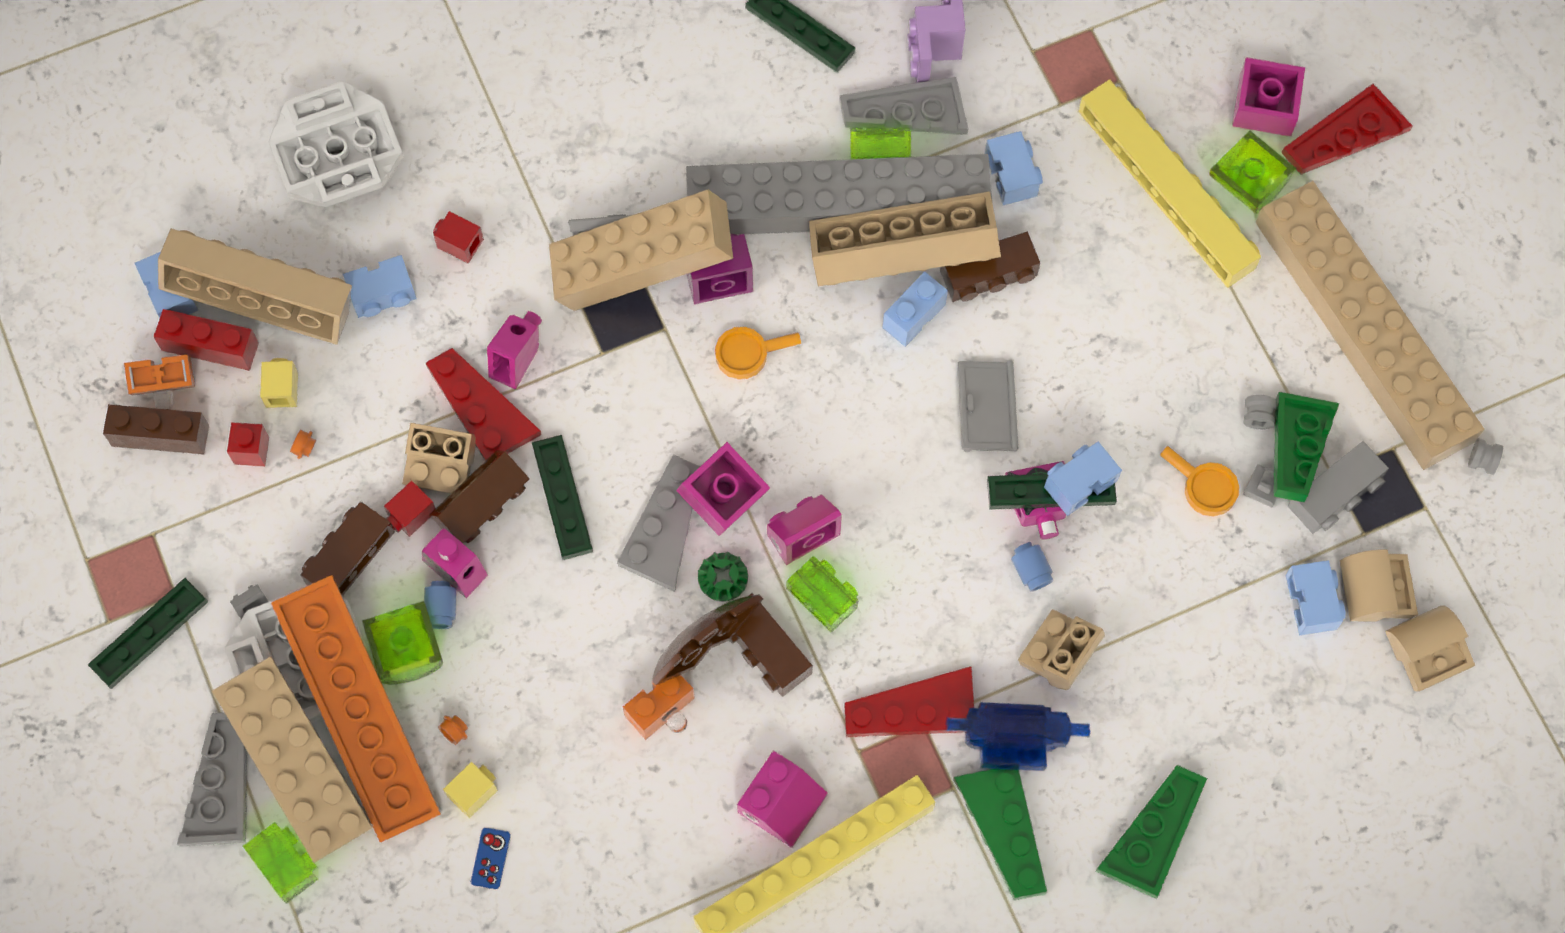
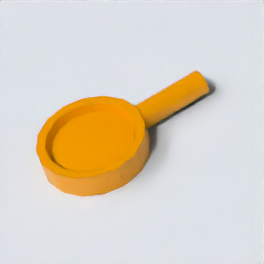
[715,327,801,379]
[1160,446,1239,517]

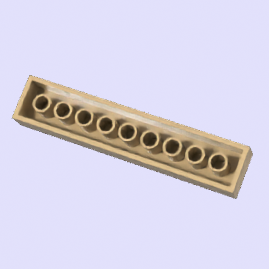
[1256,181,1484,470]

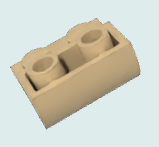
[402,423,476,493]
[1340,549,1418,622]
[1385,605,1475,692]
[1018,609,1105,690]

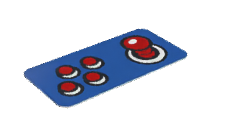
[471,828,511,889]

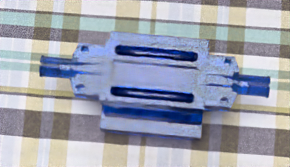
[946,702,1090,771]

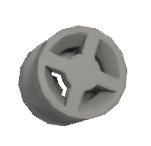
[1243,395,1277,429]
[1468,438,1503,475]

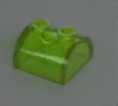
[1209,130,1296,214]
[362,601,443,685]

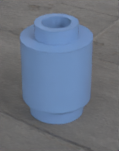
[1011,542,1054,592]
[423,581,456,629]

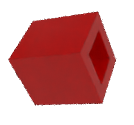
[433,211,484,264]
[227,422,269,467]
[384,481,436,537]

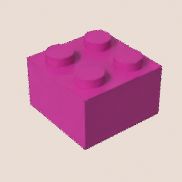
[1232,57,1305,137]
[676,442,770,536]

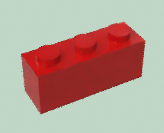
[153,309,259,371]

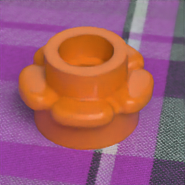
[290,430,316,459]
[438,715,468,745]

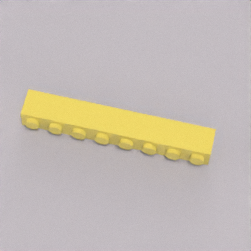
[1078,79,1261,288]
[693,775,935,933]

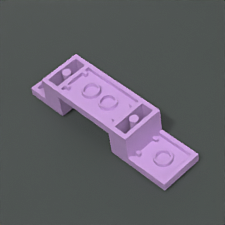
[907,0,965,83]

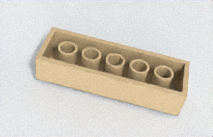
[549,189,733,311]
[809,192,1001,286]
[158,228,352,345]
[212,656,372,863]

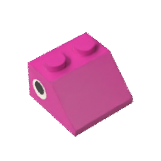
[767,494,842,565]
[737,750,828,848]

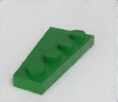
[1273,392,1339,503]
[953,764,1047,900]
[1096,765,1207,899]

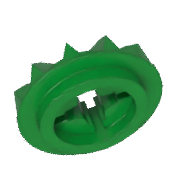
[698,551,748,601]

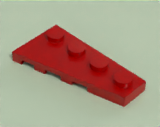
[1281,84,1413,174]
[425,348,542,461]
[844,666,976,737]

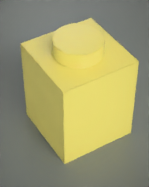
[260,358,298,408]
[443,761,497,819]

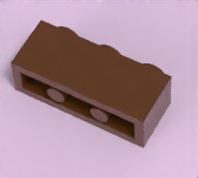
[940,231,1041,302]
[103,404,209,455]
[429,450,530,543]
[300,501,395,596]
[730,593,813,697]

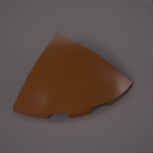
[652,594,763,685]

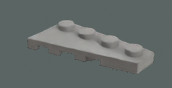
[839,77,968,135]
[617,454,700,592]
[177,713,247,846]

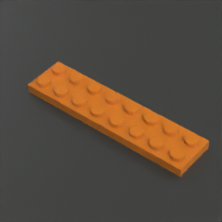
[271,575,441,843]

